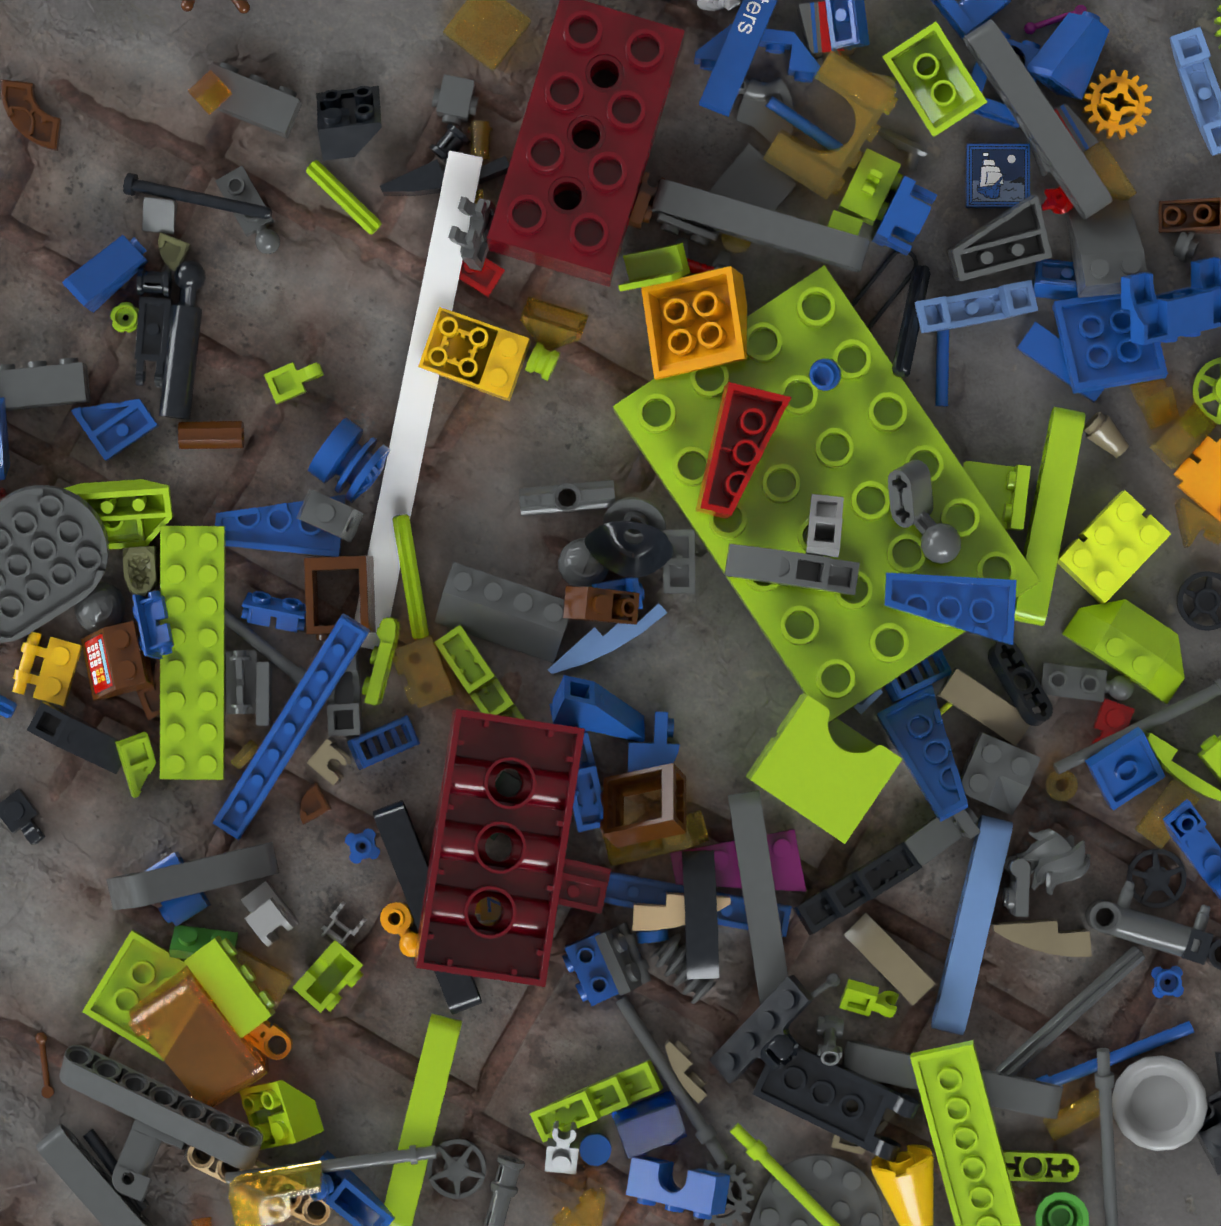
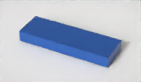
[1016,322,1104,403]

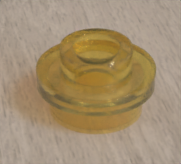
[1046,771,1078,801]

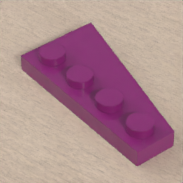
[670,829,806,892]

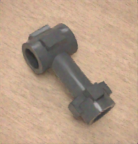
[816,1015,844,1066]

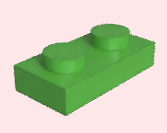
[169,925,238,959]

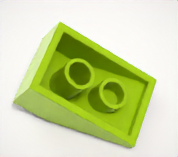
[882,22,988,138]

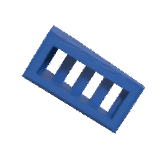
[884,649,952,702]
[347,715,420,770]

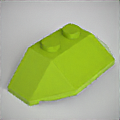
[63,479,173,549]
[1062,599,1185,705]

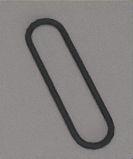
[851,250,918,331]

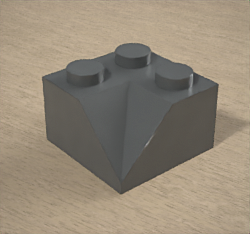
[960,732,1041,815]

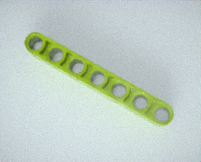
[1014,406,1086,626]
[384,1013,462,1226]

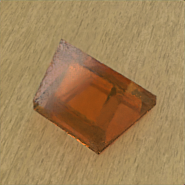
[187,70,232,115]

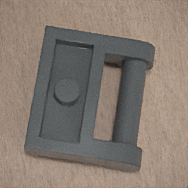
[1003,855,1030,917]

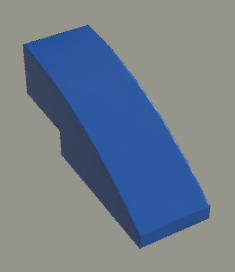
[303,1150,395,1226]

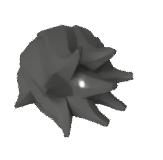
[1016,828,1091,895]

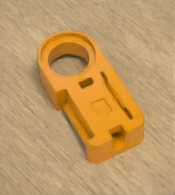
[231,1020,293,1060]

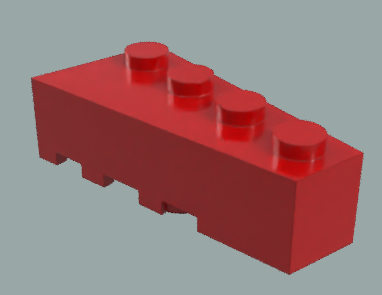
[696,382,792,519]

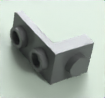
[904,807,980,865]

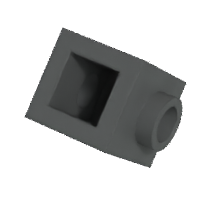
[432,74,479,126]

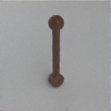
[35,1032,55,1098]

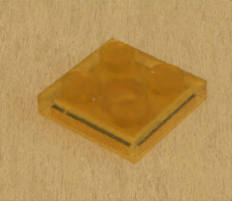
[443,0,531,72]

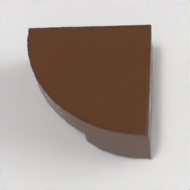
[300,782,332,825]

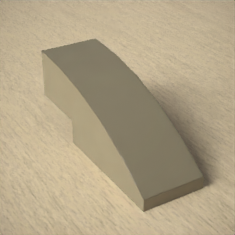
[937,668,1030,747]
[843,912,936,1005]
[990,919,1092,957]

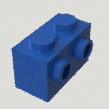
[562,930,619,1006]

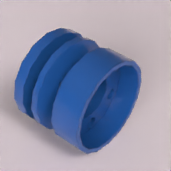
[308,417,390,503]

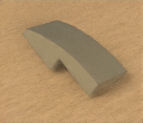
[665,1039,707,1104]

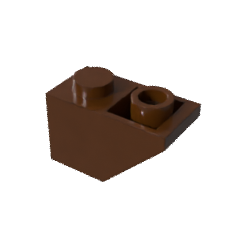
[563,586,640,625]

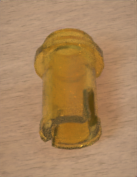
[468,121,493,160]

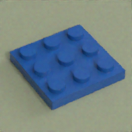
[1052,294,1168,394]

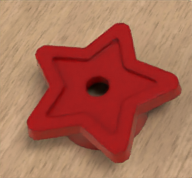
[1041,187,1074,214]

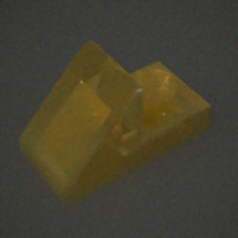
[1129,379,1180,430]
[1175,498,1221,548]

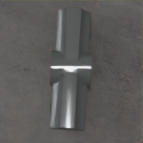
[519,480,615,516]

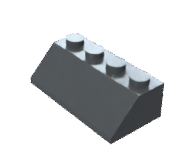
[434,562,569,663]

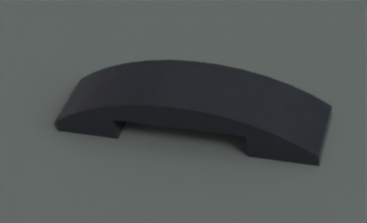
[682,850,719,980]

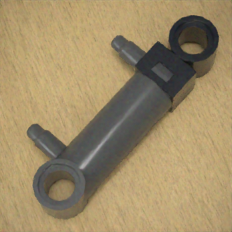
[1085,881,1221,970]

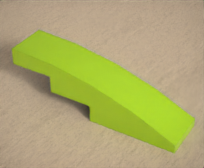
[434,625,525,719]
[530,1059,663,1142]

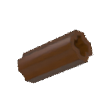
[178,421,245,449]

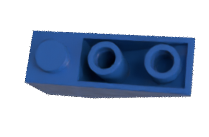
[552,675,645,742]

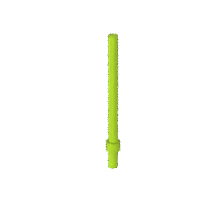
[730,1123,841,1226]

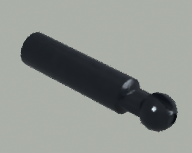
[159,261,206,420]

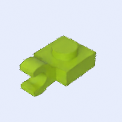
[264,362,324,404]
[839,979,899,1018]

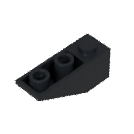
[27,702,122,774]

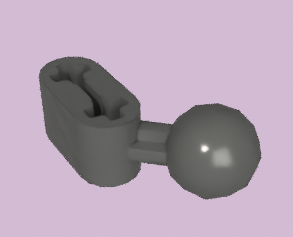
[888,460,961,564]

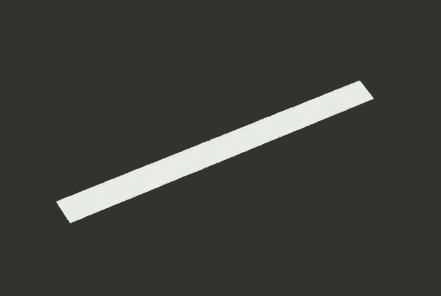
[354,151,483,649]

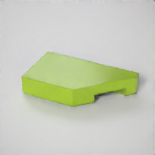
[115,732,156,798]

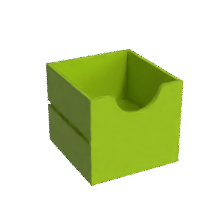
[746,694,902,844]

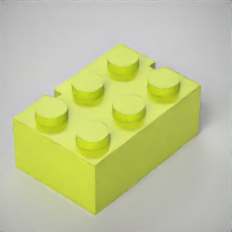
[1057,490,1171,604]

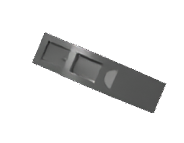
[724,544,860,595]

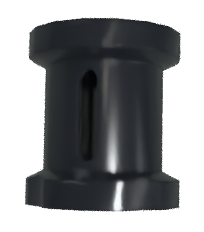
[429,123,471,163]
[136,267,172,297]

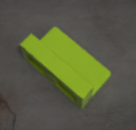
[618,242,690,291]

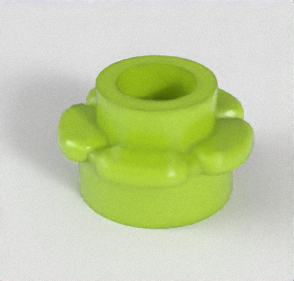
[110,302,139,333]

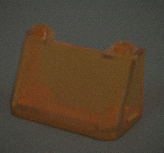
[128,966,269,1108]

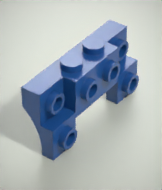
[1121,257,1221,345]

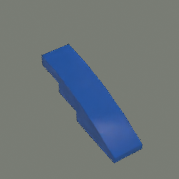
[549,703,603,833]

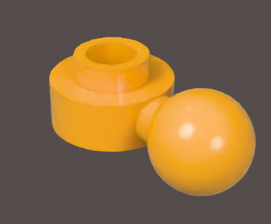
[380,902,418,957]

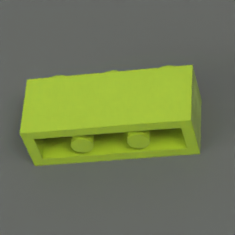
[184,936,276,1038]

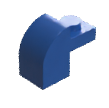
[627,711,680,773]

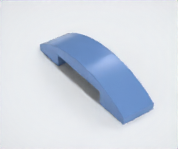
[1169,27,1221,156]
[914,280,1038,333]

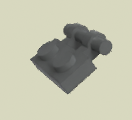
[595,922,651,996]

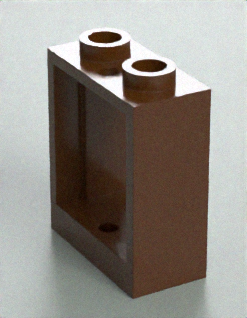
[304,556,376,641]
[600,763,686,848]

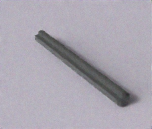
[996,946,1145,1075]

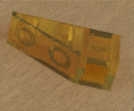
[603,810,709,866]

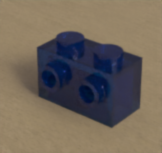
[611,1091,687,1159]

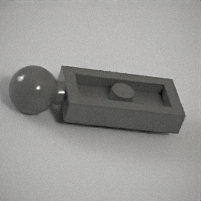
[215,166,280,254]
[1041,663,1134,702]

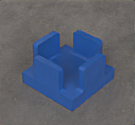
[872,176,937,256]

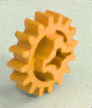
[1082,69,1152,140]

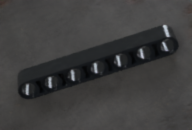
[373,800,482,1015]

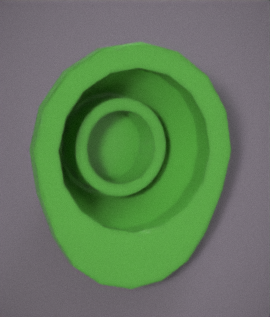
[1035,1192,1089,1226]

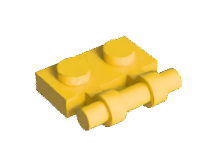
[12,631,82,706]

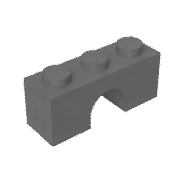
[323,641,363,737]

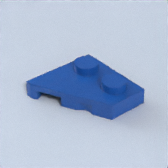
[71,399,159,461]

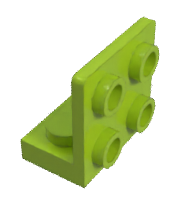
[963,461,1031,531]

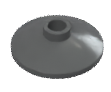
[603,497,666,544]

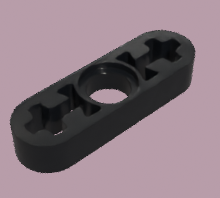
[988,642,1053,726]

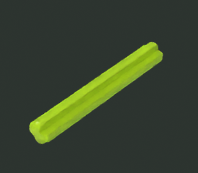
[392,514,429,639]

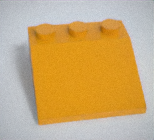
[641,266,747,380]

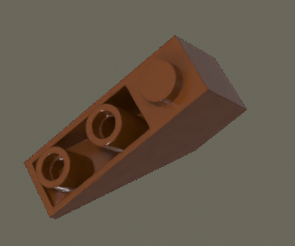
[1159,197,1221,234]

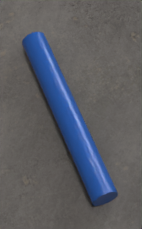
[765,96,850,159]
[935,330,949,407]

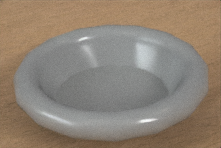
[1112,1055,1208,1151]

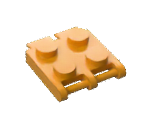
[1173,436,1221,524]

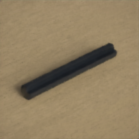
[892,265,931,378]

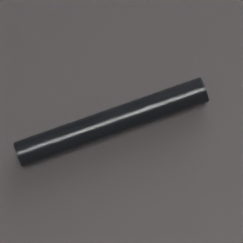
[83,1129,150,1213]

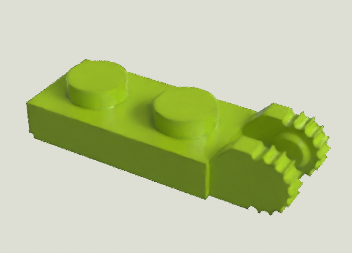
[362,617,401,705]

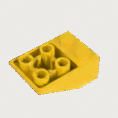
[418,307,531,401]

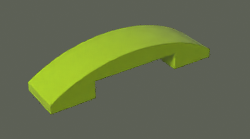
[1145,733,1221,801]

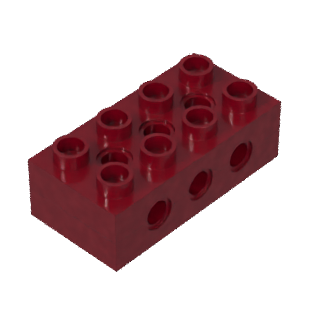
[487,0,685,287]
[414,709,585,987]

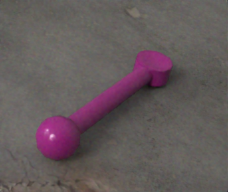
[1024,5,1087,34]

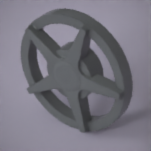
[427,1138,487,1199]

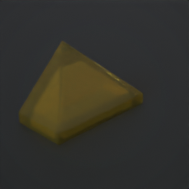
[520,297,589,351]

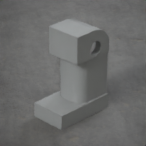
[241,880,299,947]

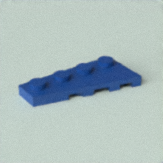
[215,494,346,557]

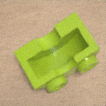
[292,940,364,1013]

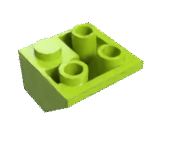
[239,1080,324,1150]

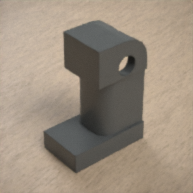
[112,1119,186,1202]

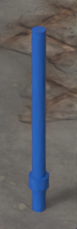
[1035,1021,1194,1086]

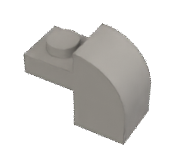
[806,494,844,558]

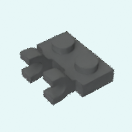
[448,196,496,271]

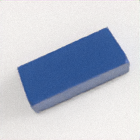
[825,0,870,50]
[1033,259,1078,300]

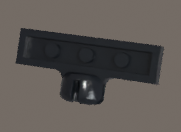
[709,975,814,1084]

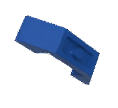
[694,24,821,83]
[1162,799,1221,900]

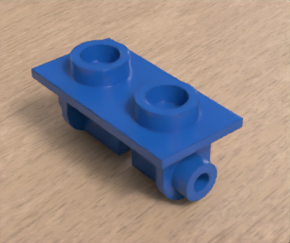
[132,591,174,659]
[241,591,306,633]

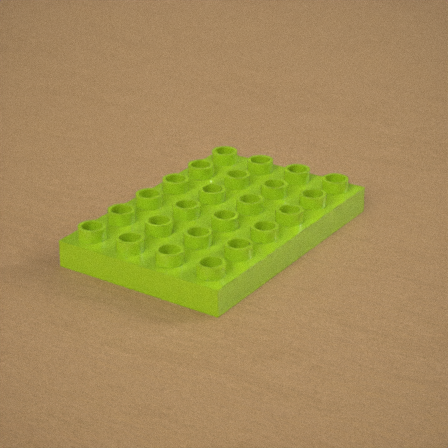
[613,265,1040,724]

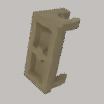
[307,737,352,786]

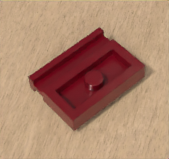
[558,858,611,914]

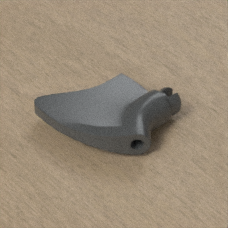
[736,77,794,153]

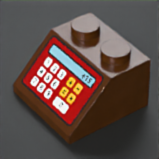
[81,621,155,701]

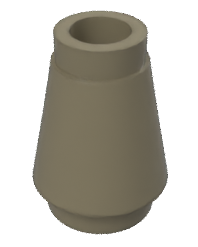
[1083,412,1129,458]

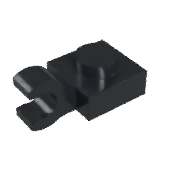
[0,789,45,845]

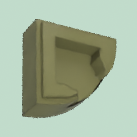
[158,232,191,272]

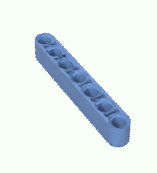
[931,815,1013,1035]

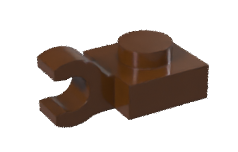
[629,172,666,230]

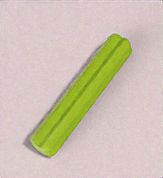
[306,160,382,235]

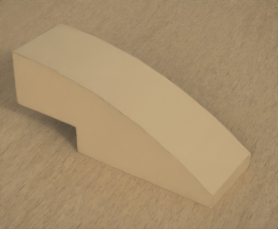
[632,892,731,931]

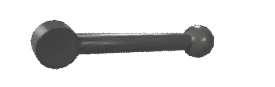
[810,973,840,998]

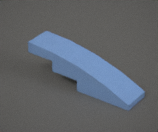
[548,604,667,674]

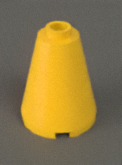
[871,1144,934,1226]

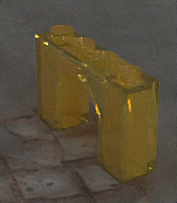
[763,48,899,200]

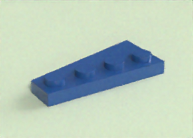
[884,572,1017,645]
[877,684,968,822]

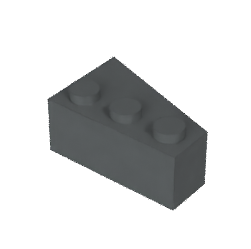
[947,195,1052,281]

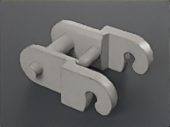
[321,901,367,947]

